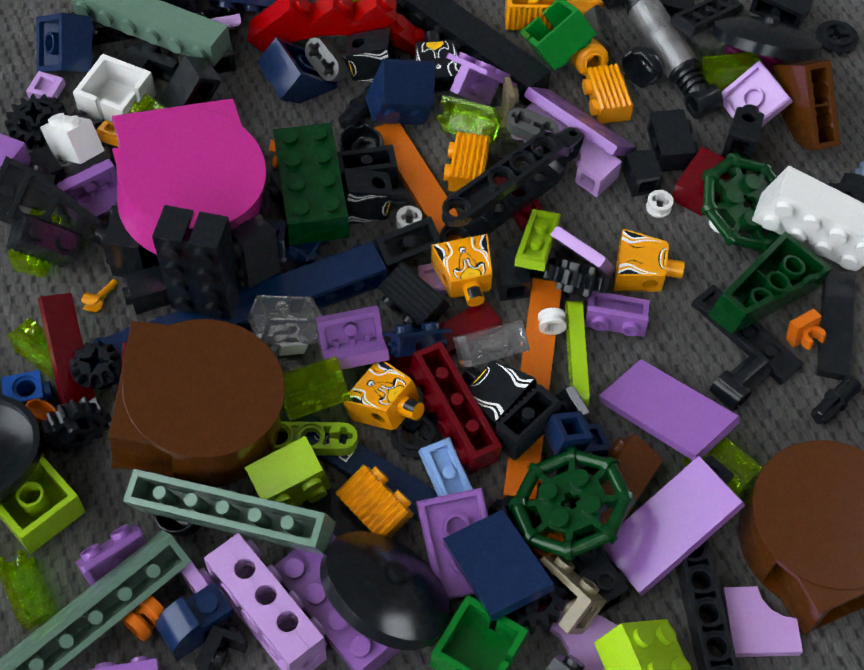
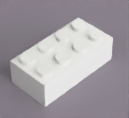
[752,166,864,271]

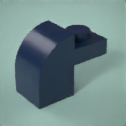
[544,411,610,457]
[156,582,234,661]

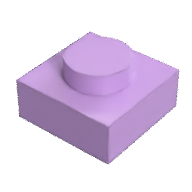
[26,71,66,101]
[181,562,213,594]

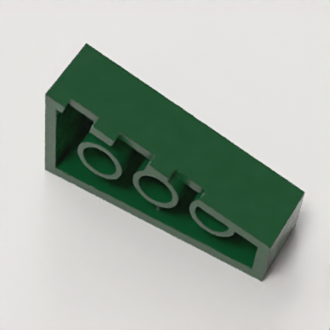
[708,231,833,334]

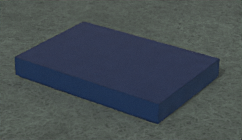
[443,509,555,622]

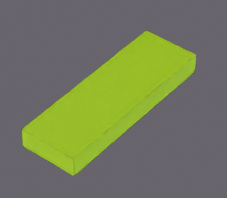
[514,209,561,272]

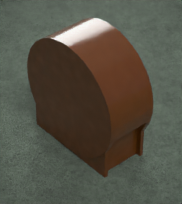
[108,319,285,487]
[738,440,864,635]

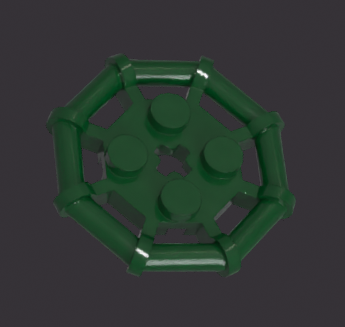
[700,152,781,254]
[509,446,635,561]

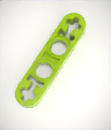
[565,301,589,409]
[272,421,358,456]

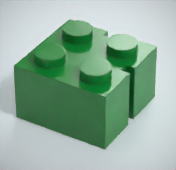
[519,0,597,71]
[430,595,529,670]

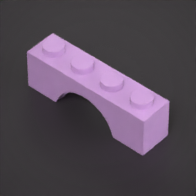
[511,102,622,197]

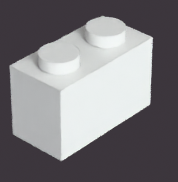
[40,113,105,164]

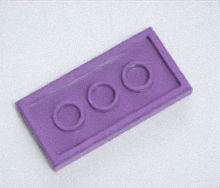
[524,87,637,156]
[599,359,740,461]
[604,456,745,596]

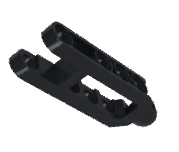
[440,126,585,242]

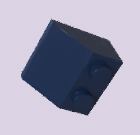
[36,13,95,74]
[257,37,337,104]
[365,58,436,125]

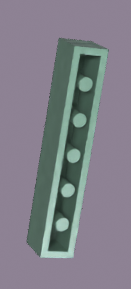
[71,0,231,67]
[123,469,336,555]
[0,529,192,670]

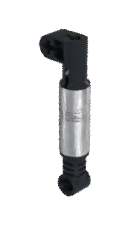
[601,0,723,119]

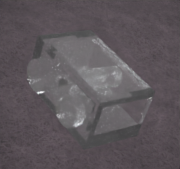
[247,295,322,344]
[453,320,530,367]

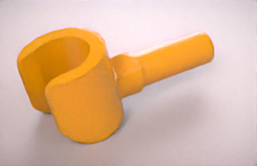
[81,279,118,313]

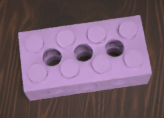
[204,533,328,670]

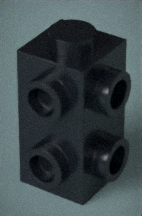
[571,533,629,615]

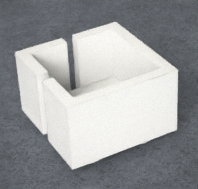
[73,54,156,122]

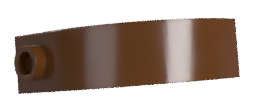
[773,60,841,151]

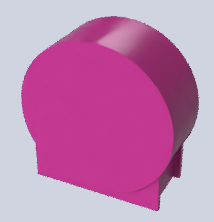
[112,98,266,255]

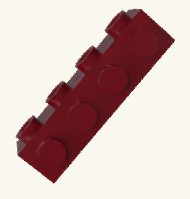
[409,341,502,475]

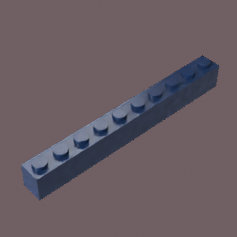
[83,241,387,390]

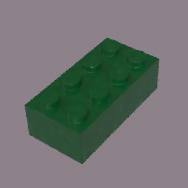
[273,122,349,245]

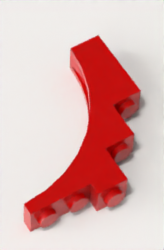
[247,0,425,57]

